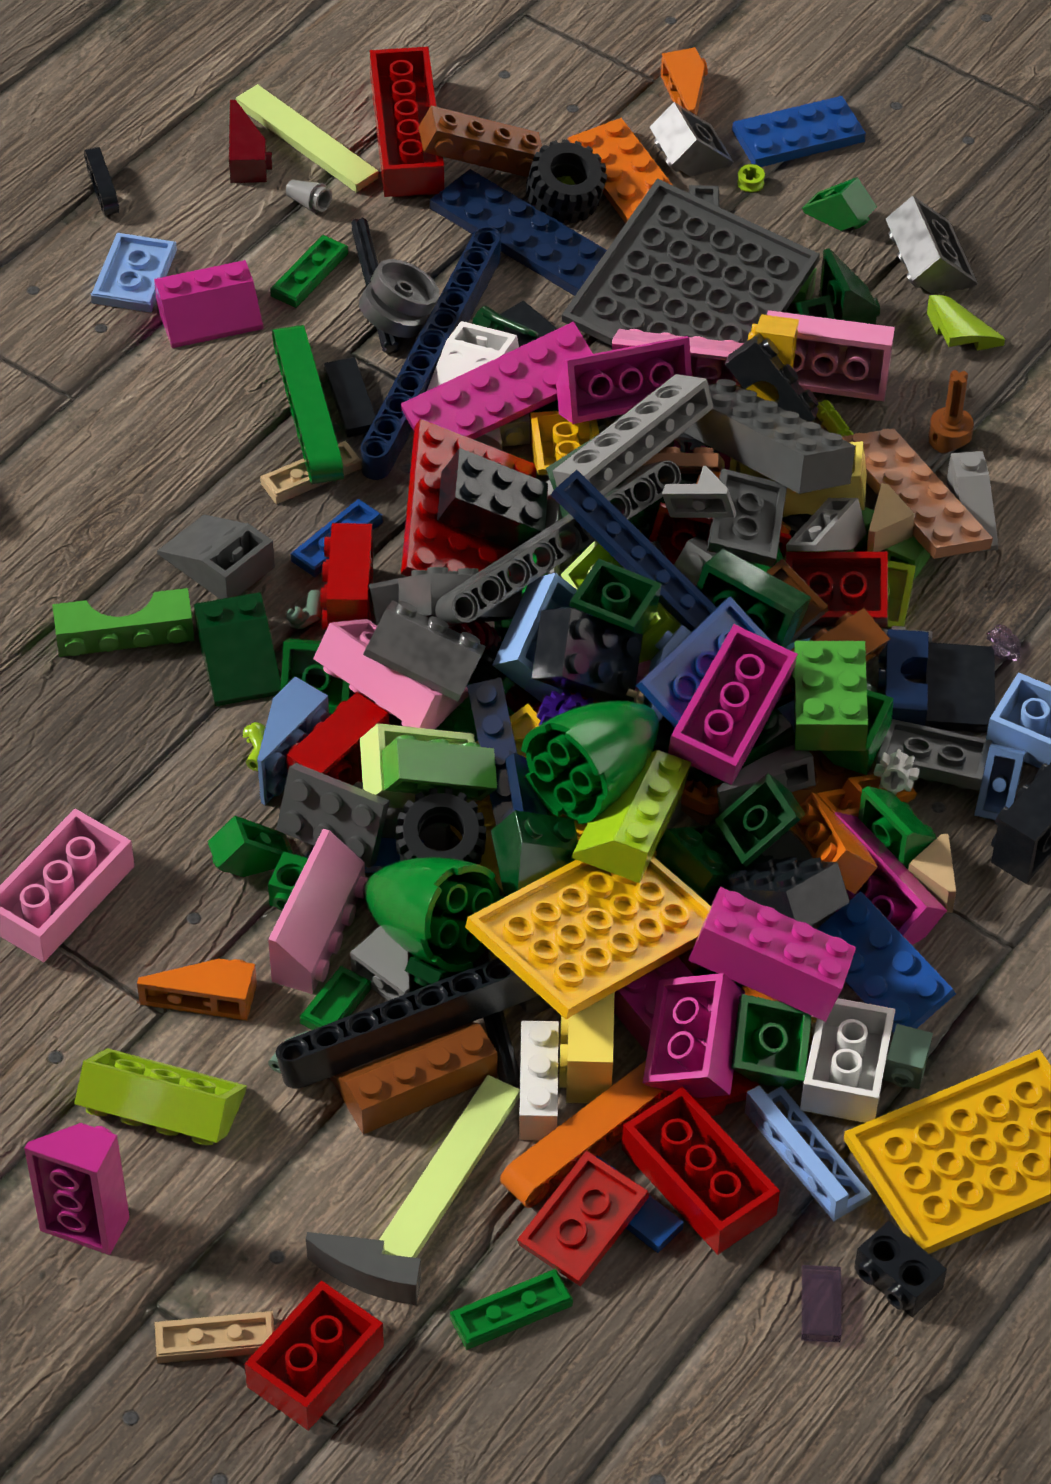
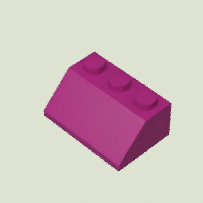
[154,260,263,348]
[643,973,745,1098]

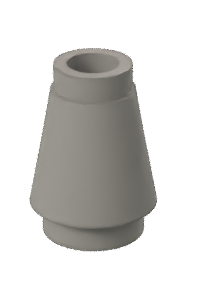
[286,179,332,213]

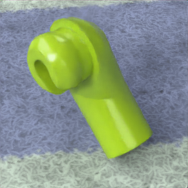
[243,722,266,771]

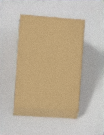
[867,483,915,552]
[908,834,956,913]

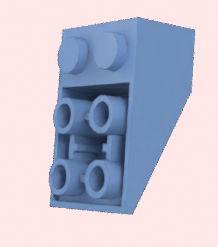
[257,677,330,805]

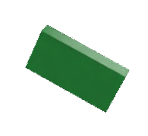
[300,966,372,1030]

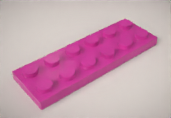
[401,322,593,440]

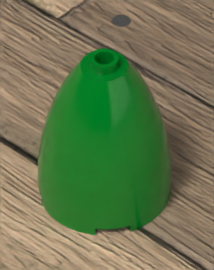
[521,701,659,824]
[364,857,504,972]

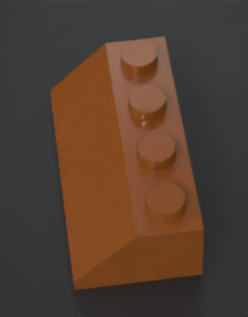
[331,1022,497,1135]

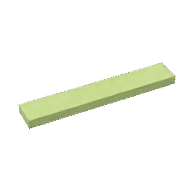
[236,84,378,193]
[379,1075,520,1258]

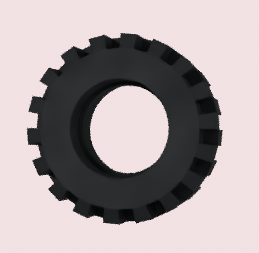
[526,140,607,223]
[396,787,486,865]

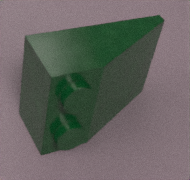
[194,592,281,706]
[491,810,578,897]

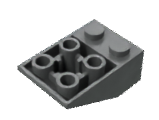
[157,514,275,599]

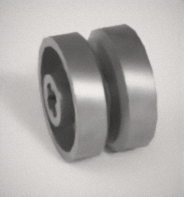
[359,259,440,338]

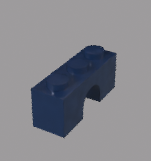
[877,629,929,726]

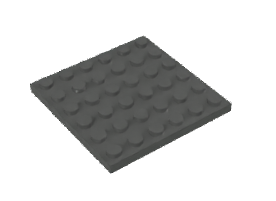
[562,178,820,346]

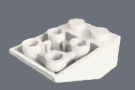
[427,321,519,391]

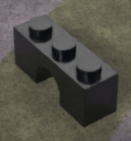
[725,333,819,422]

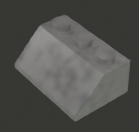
[886,196,977,294]
[363,600,486,702]

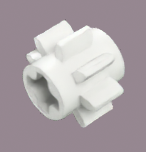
[874,749,920,795]

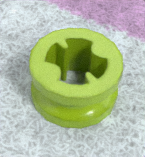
[737,164,765,193]

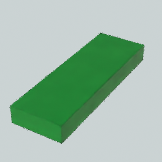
[270,235,349,308]
[450,1269,573,1350]

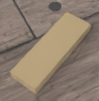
[260,441,361,504]
[155,1311,274,1364]

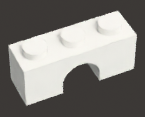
[519,1021,559,1140]

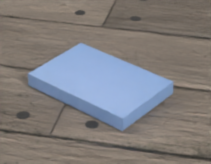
[91,233,177,313]

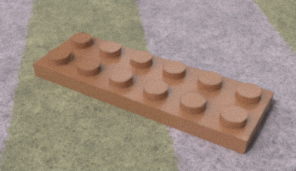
[842,429,993,559]

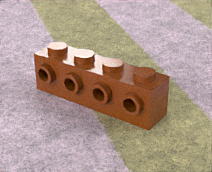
[418,105,542,177]

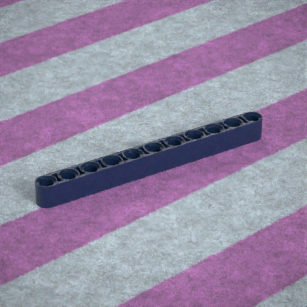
[361,227,501,480]

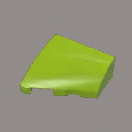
[927,295,1005,351]

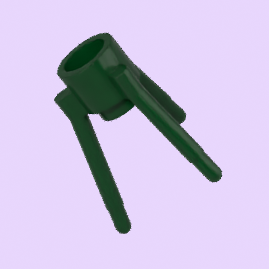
[472,306,539,338]

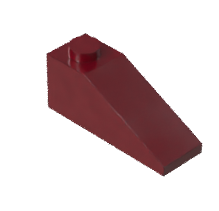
[229,100,273,183]

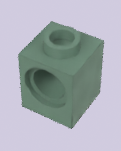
[883,1024,933,1089]

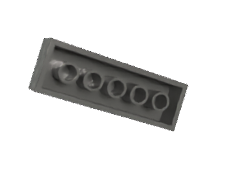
[684,379,855,494]

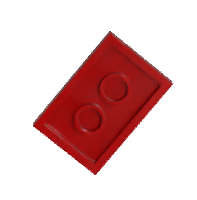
[517,1151,649,1287]

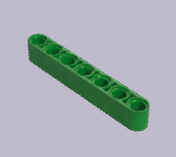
[272,325,344,484]

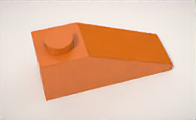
[661,47,708,116]
[137,959,257,1021]

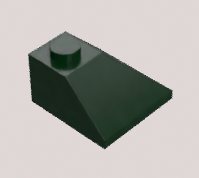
[819,248,880,325]

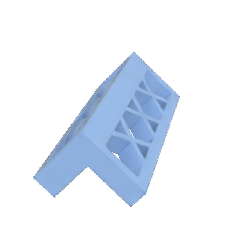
[745,1086,871,1222]

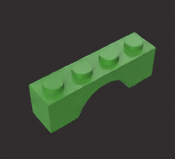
[52,588,194,657]

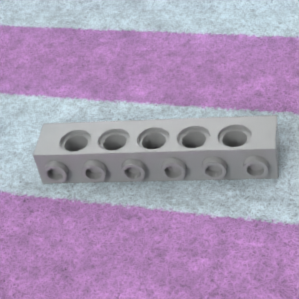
[553,374,714,496]

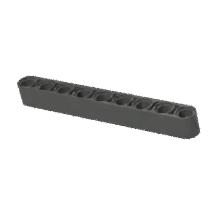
[435,460,681,625]

